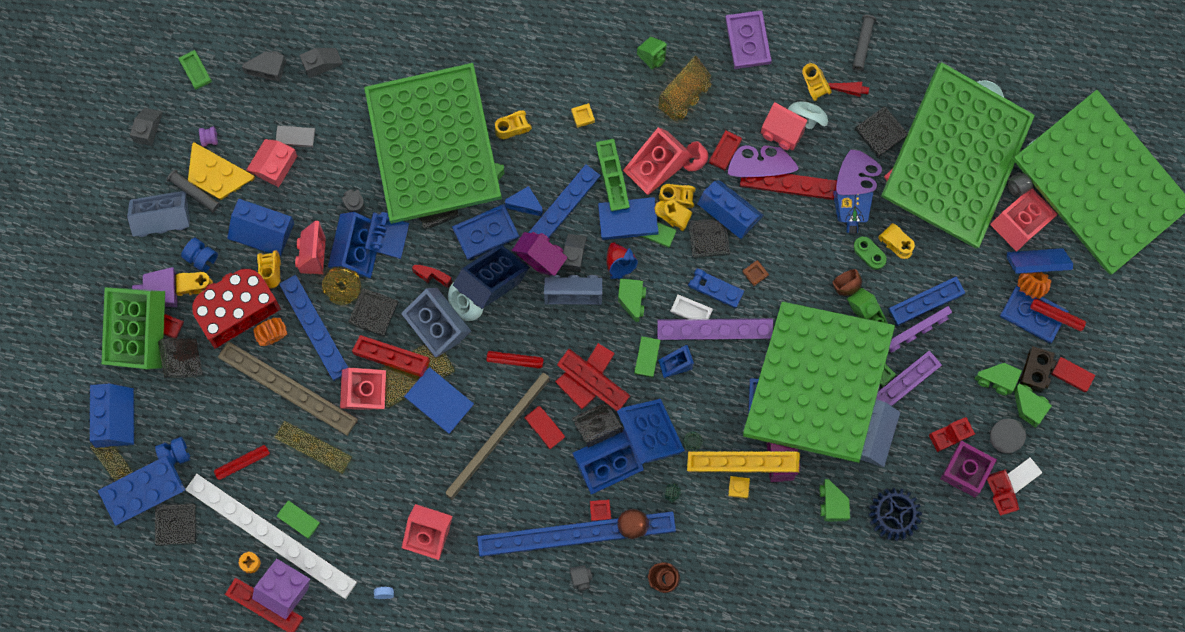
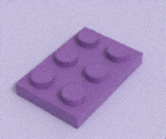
[725,10,771,69]

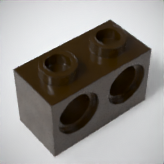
[1020,346,1056,393]

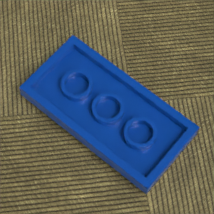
[98,455,185,526]

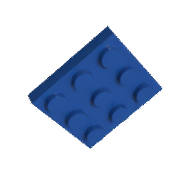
[617,399,685,464]

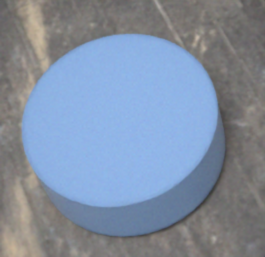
[374,587,394,599]

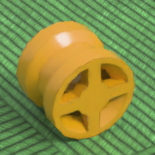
[239,552,261,574]

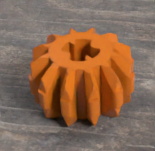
[1017,272,1051,299]
[253,318,287,346]

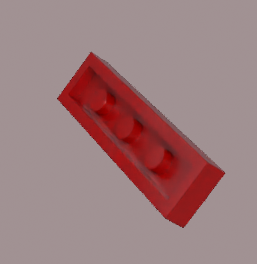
[352,335,430,377]
[557,349,630,411]
[225,577,304,632]

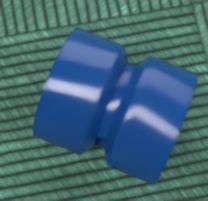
[181,238,218,272]
[155,436,191,466]

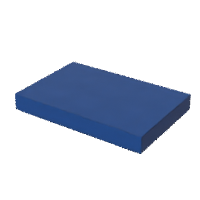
[598,197,658,240]
[452,204,519,260]
[1007,248,1073,274]
[999,285,1069,344]
[404,367,474,434]

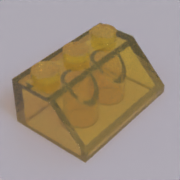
[658,56,711,122]

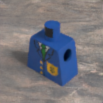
[833,191,873,233]

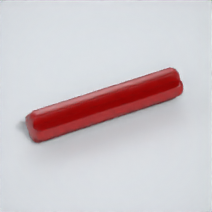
[1030,299,1086,331]
[486,351,544,368]
[214,445,269,480]

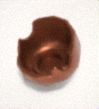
[832,269,862,296]
[618,509,649,539]
[648,562,680,593]

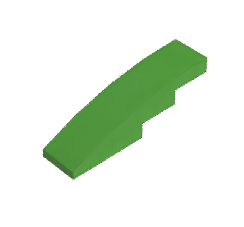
[596,139,630,211]

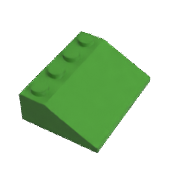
[101,287,165,369]

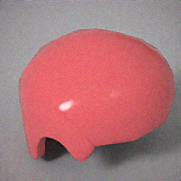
[683,141,708,172]

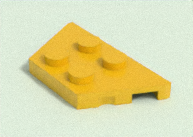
[188,142,255,200]

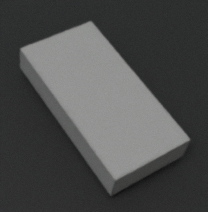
[276,126,315,148]

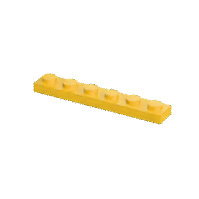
[687,452,800,473]

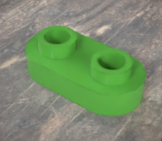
[853,237,886,270]

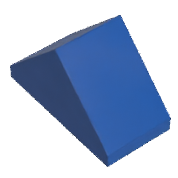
[505,186,543,217]
[658,345,694,378]

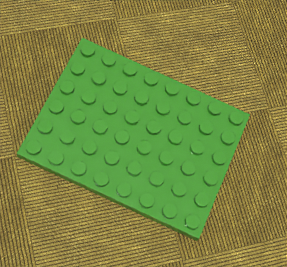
[881,62,1035,248]
[364,63,502,224]
[1013,90,1185,275]
[743,302,895,463]

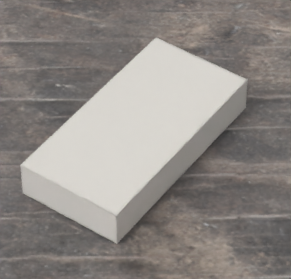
[670,295,713,319]
[1008,458,1042,493]

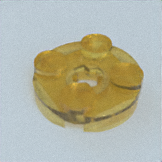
[322,267,361,305]

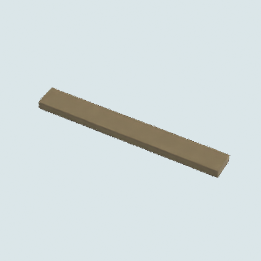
[218,341,358,436]
[446,373,549,500]

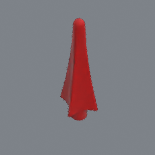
[828,82,869,97]

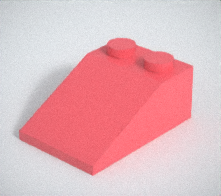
[623,127,692,195]
[990,189,1058,252]
[295,221,326,274]

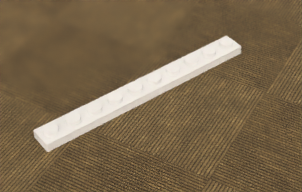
[185,474,357,599]

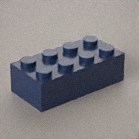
[453,244,530,309]

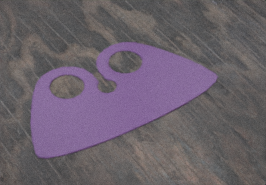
[728,145,798,177]
[836,150,882,195]

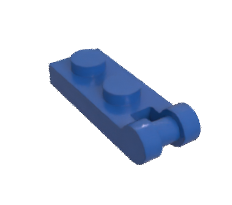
[688,268,744,309]

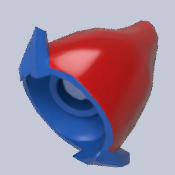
[606,242,638,279]

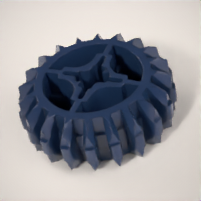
[868,488,922,541]

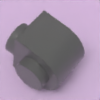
[1007,172,1033,197]
[341,189,365,214]
[569,565,592,591]

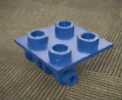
[365,212,409,259]

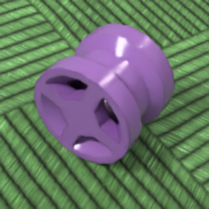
[199,126,218,147]

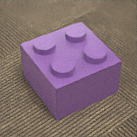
[252,559,310,619]

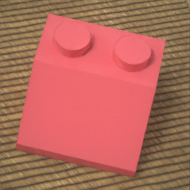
[761,102,807,151]
[246,139,297,187]
[340,368,386,410]
[402,504,453,560]

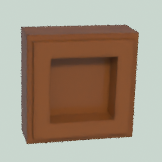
[742,260,769,286]

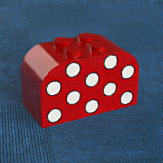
[192,269,281,349]

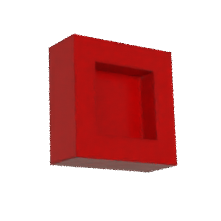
[590,500,611,522]

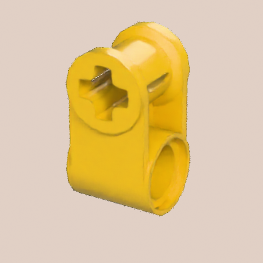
[802,63,832,101]
[495,110,532,139]
[659,184,696,208]
[655,200,692,231]
[878,223,915,259]
[257,250,281,288]
[175,272,213,296]

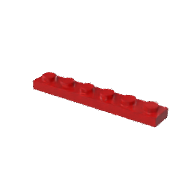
[740,174,837,200]

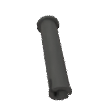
[852,15,876,71]
[167,169,220,213]

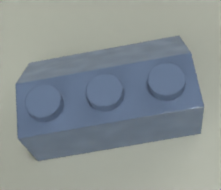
[127,191,190,237]
[544,275,602,305]
[401,288,471,357]
[861,399,900,467]

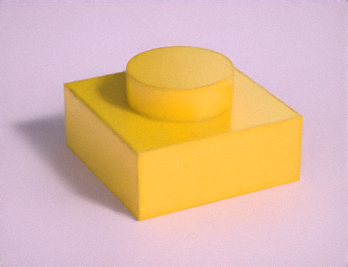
[571,103,595,128]
[728,476,750,499]

